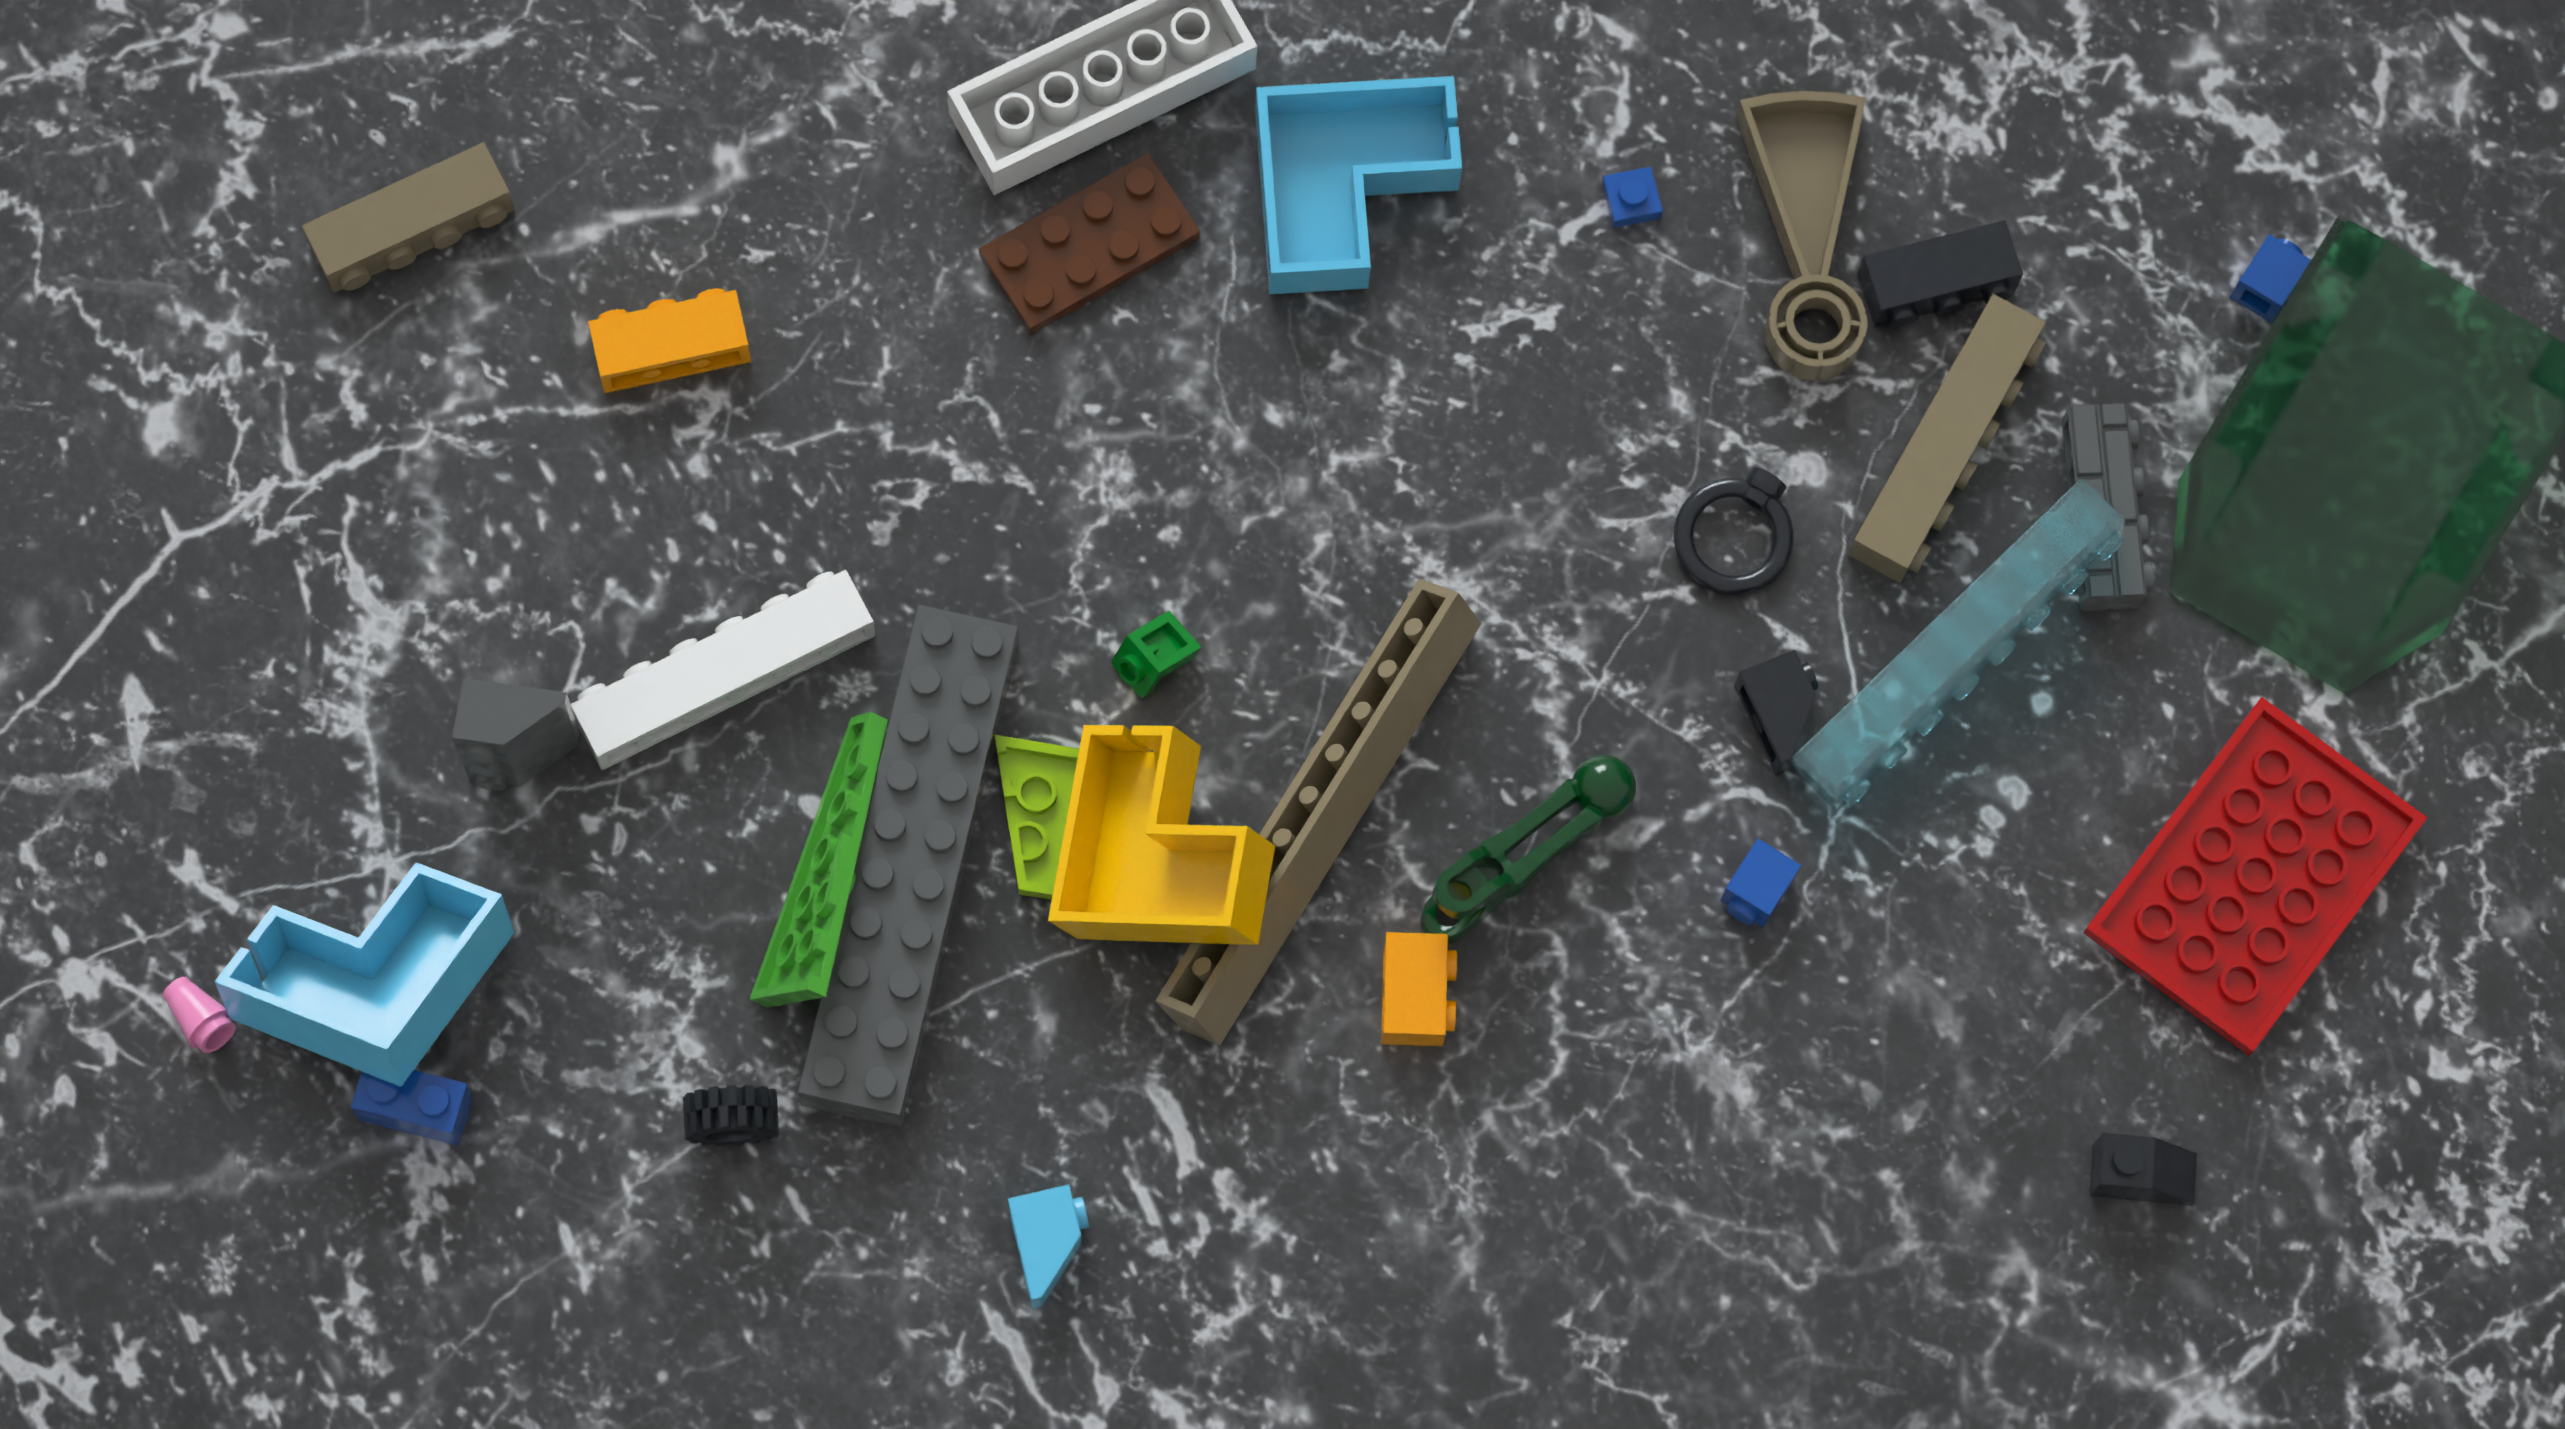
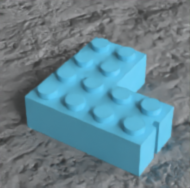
[1255,76,1462,294]
[215,862,515,1087]

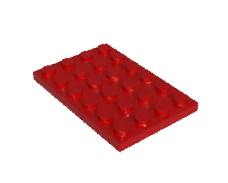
[2083,697,2427,1056]

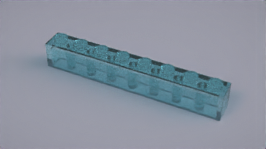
[1792,478,2125,811]

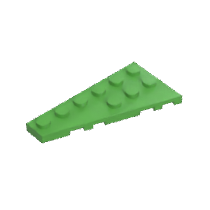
[749,712,888,1008]

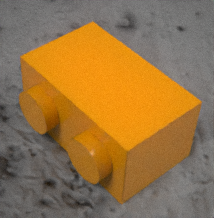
[1381,932,1457,1046]

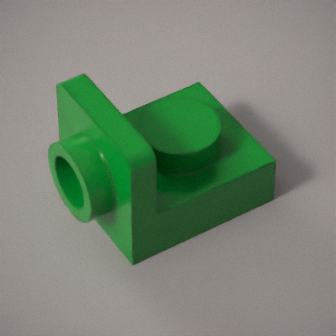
[1111,611,1202,698]

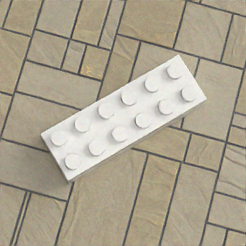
[947,0,1257,195]

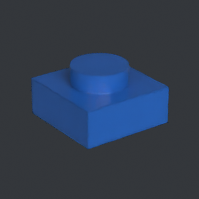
[1602,166,1663,228]

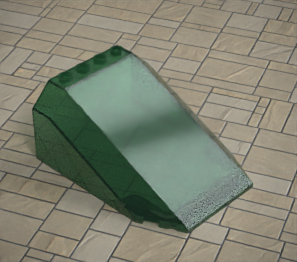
[2170,214,2565,694]

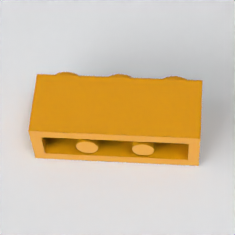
[588,288,751,393]

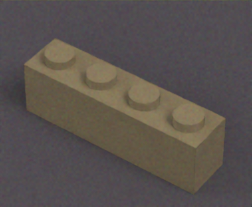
[302,142,515,294]

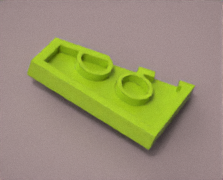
[995,735,1079,900]

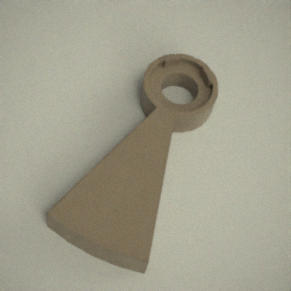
[1735,91,1868,381]

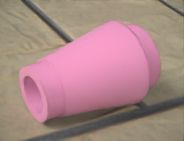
[163,977,236,1053]

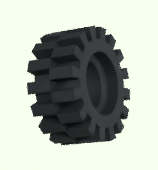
[683,1085,779,1146]

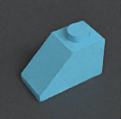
[1008,1184,1089,1309]

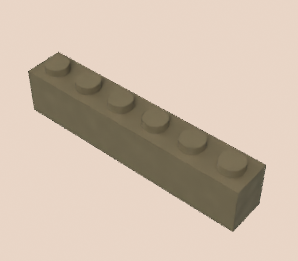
[1848,294,2046,584]

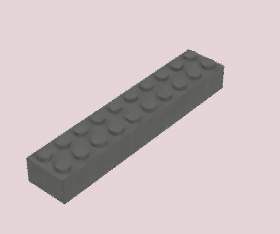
[798,605,1019,1128]

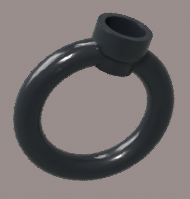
[1674,467,1794,595]

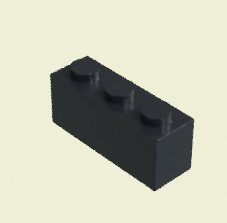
[1857,220,2023,328]

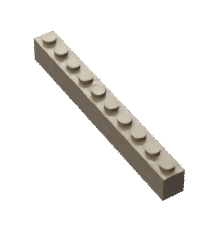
[1155,578,1482,1046]

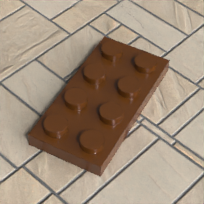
[979,153,1200,335]

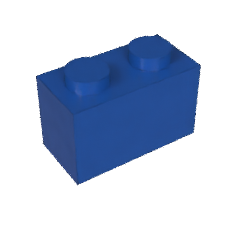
[351,1070,474,1146]

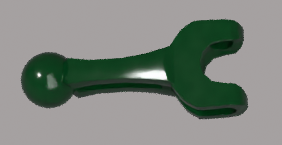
[1420,755,1636,944]

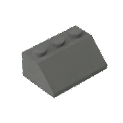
[452,678,581,791]

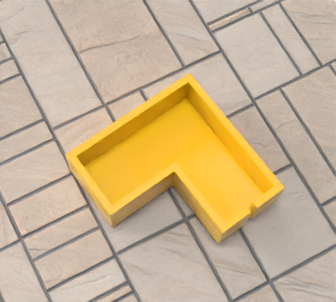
[1048,725,1275,945]

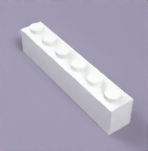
[570,570,875,770]

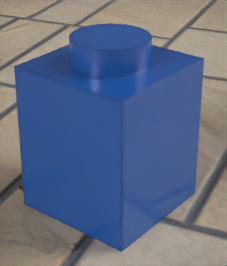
[2229,234,2311,323]
[1720,838,1801,928]

